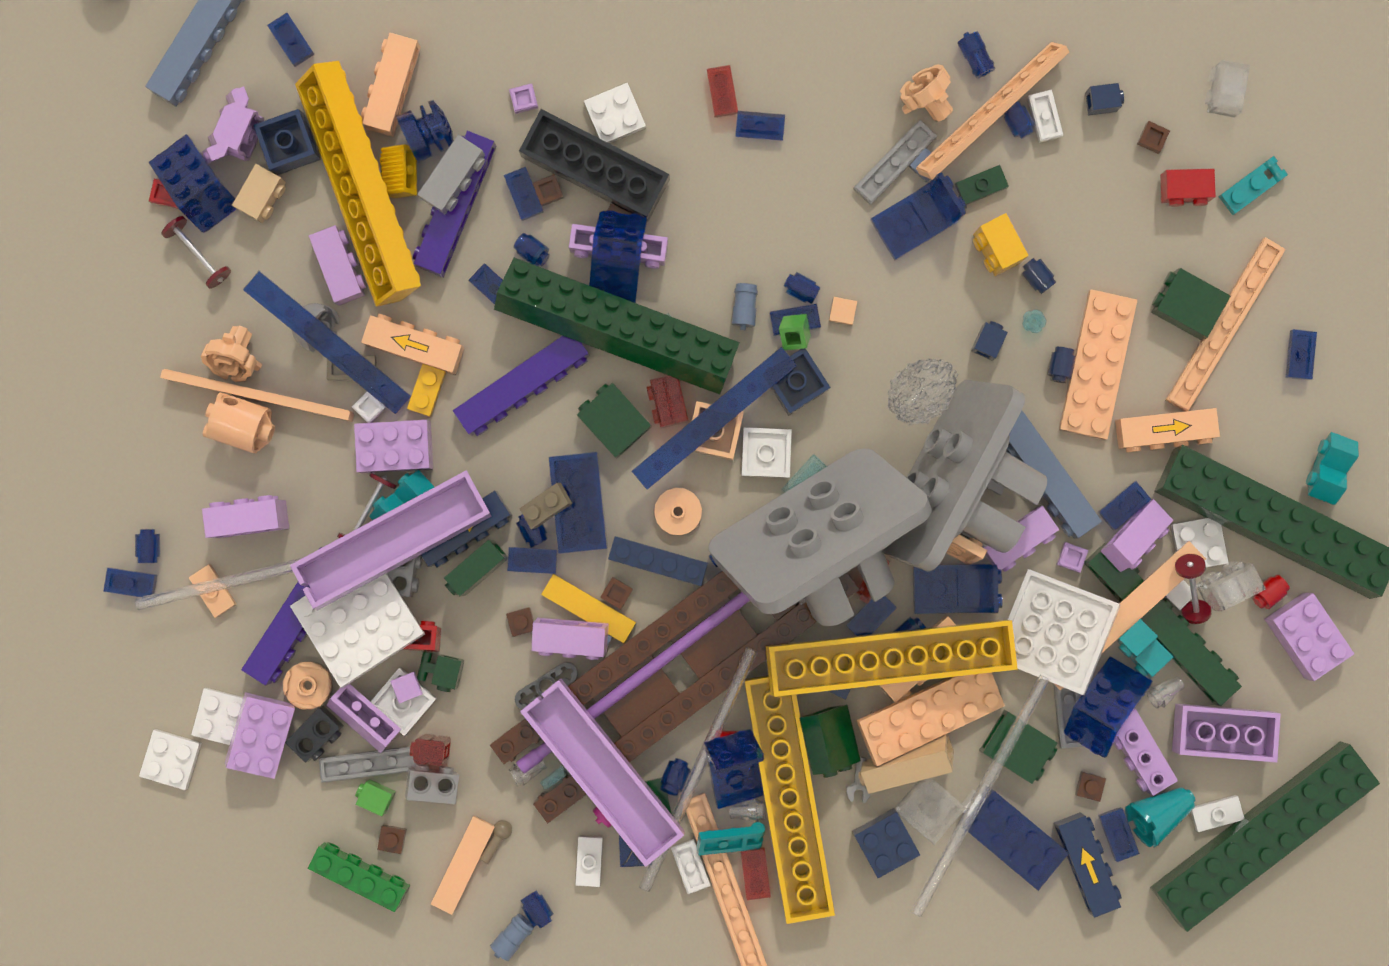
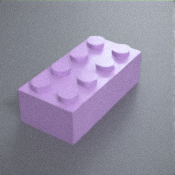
[1172,703,1281,762]

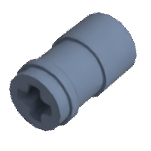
[732,283,758,331]
[490,914,534,961]

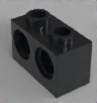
[285,706,344,763]

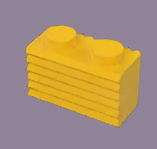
[380,144,417,198]

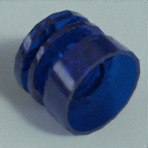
[396,99,454,163]

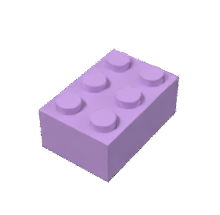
[354,420,433,473]
[202,495,289,538]
[1264,593,1354,681]
[225,692,295,779]

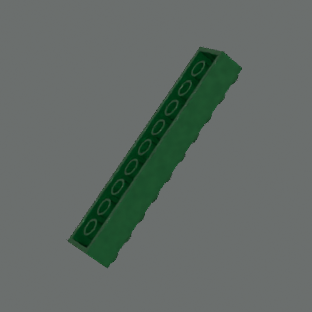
[494,257,740,395]
[1154,445,1389,599]
[1150,741,1380,932]

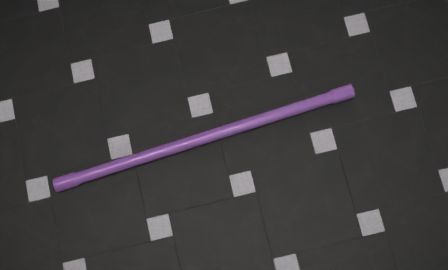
[516,592,750,774]

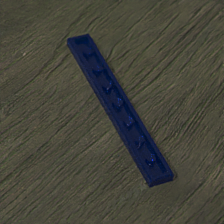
[243,270,411,414]
[632,347,797,490]

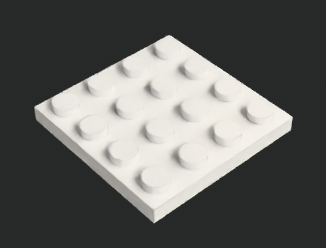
[1008,569,1121,696]
[290,573,425,688]

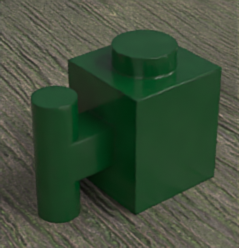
[417,651,464,692]

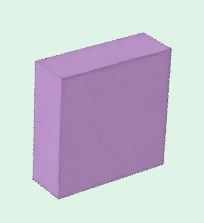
[509,83,538,114]
[1056,542,1088,573]
[391,672,423,704]

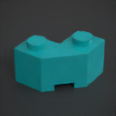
[1306,432,1359,505]
[369,470,434,520]
[1117,619,1173,679]

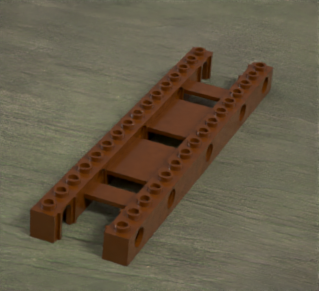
[490,571,860,824]

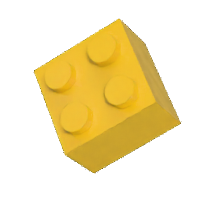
[973,213,1029,276]

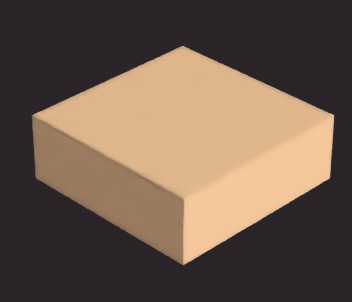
[829,297,857,325]

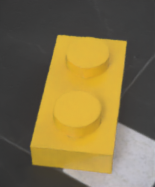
[407,364,446,417]

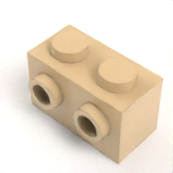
[232,164,286,224]

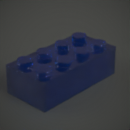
[549,452,608,554]
[959,787,1069,891]

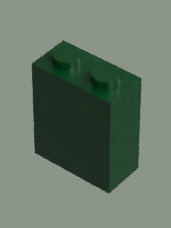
[1151,268,1231,340]
[577,382,652,459]
[444,539,509,597]
[799,704,861,778]
[979,710,1058,784]

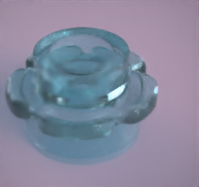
[1023,309,1046,333]

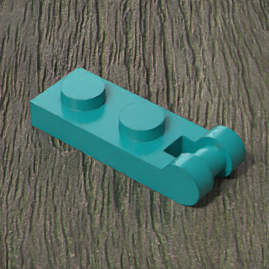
[1218,156,1288,215]
[696,822,765,856]

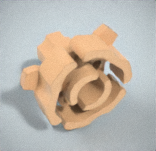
[900,64,953,122]
[201,325,262,382]

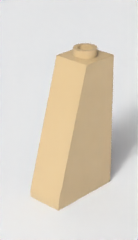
[858,733,954,794]

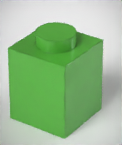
[779,314,811,351]
[355,779,396,817]

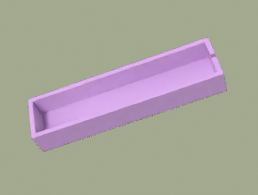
[290,470,492,611]
[520,678,685,867]

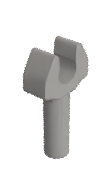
[846,757,871,803]

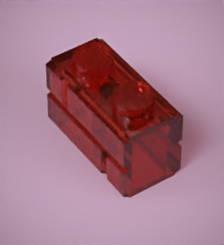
[646,376,689,428]
[410,734,451,766]

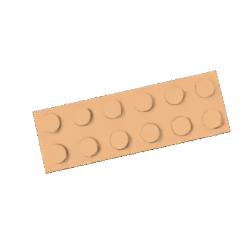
[1059,289,1137,440]
[856,672,1005,766]

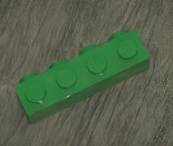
[307,842,410,912]

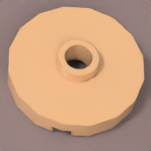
[654,488,702,535]
[283,661,332,710]

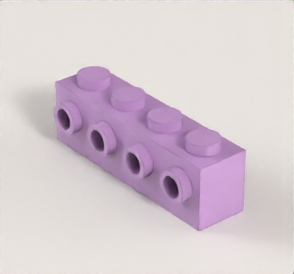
[569,224,668,269]
[1098,695,1178,796]

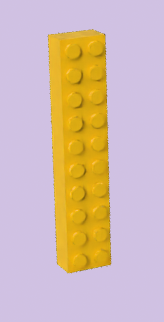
[295,61,421,307]
[765,620,1018,697]
[744,675,835,924]

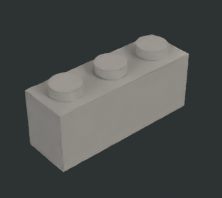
[417,134,485,215]

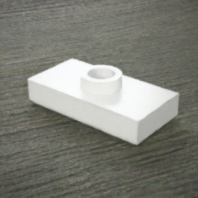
[1027,90,1064,143]
[1191,795,1244,832]
[576,836,603,887]
[671,839,711,894]

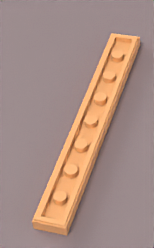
[916,42,1069,180]
[1166,237,1286,412]
[160,369,354,422]
[1055,541,1206,691]
[682,793,767,966]

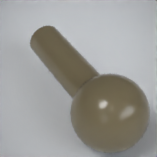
[480,820,512,864]

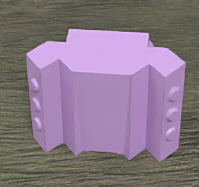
[202,86,264,164]

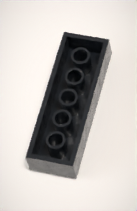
[519,109,670,222]

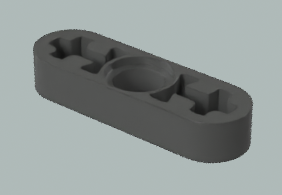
[515,662,578,710]

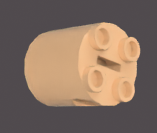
[203,392,275,454]

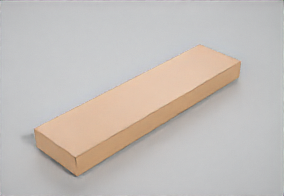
[431,816,495,915]

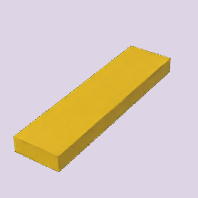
[541,574,636,643]

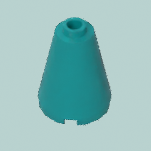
[1125,787,1196,848]

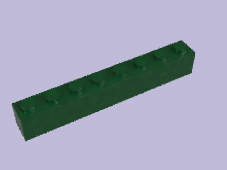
[1084,543,1242,706]

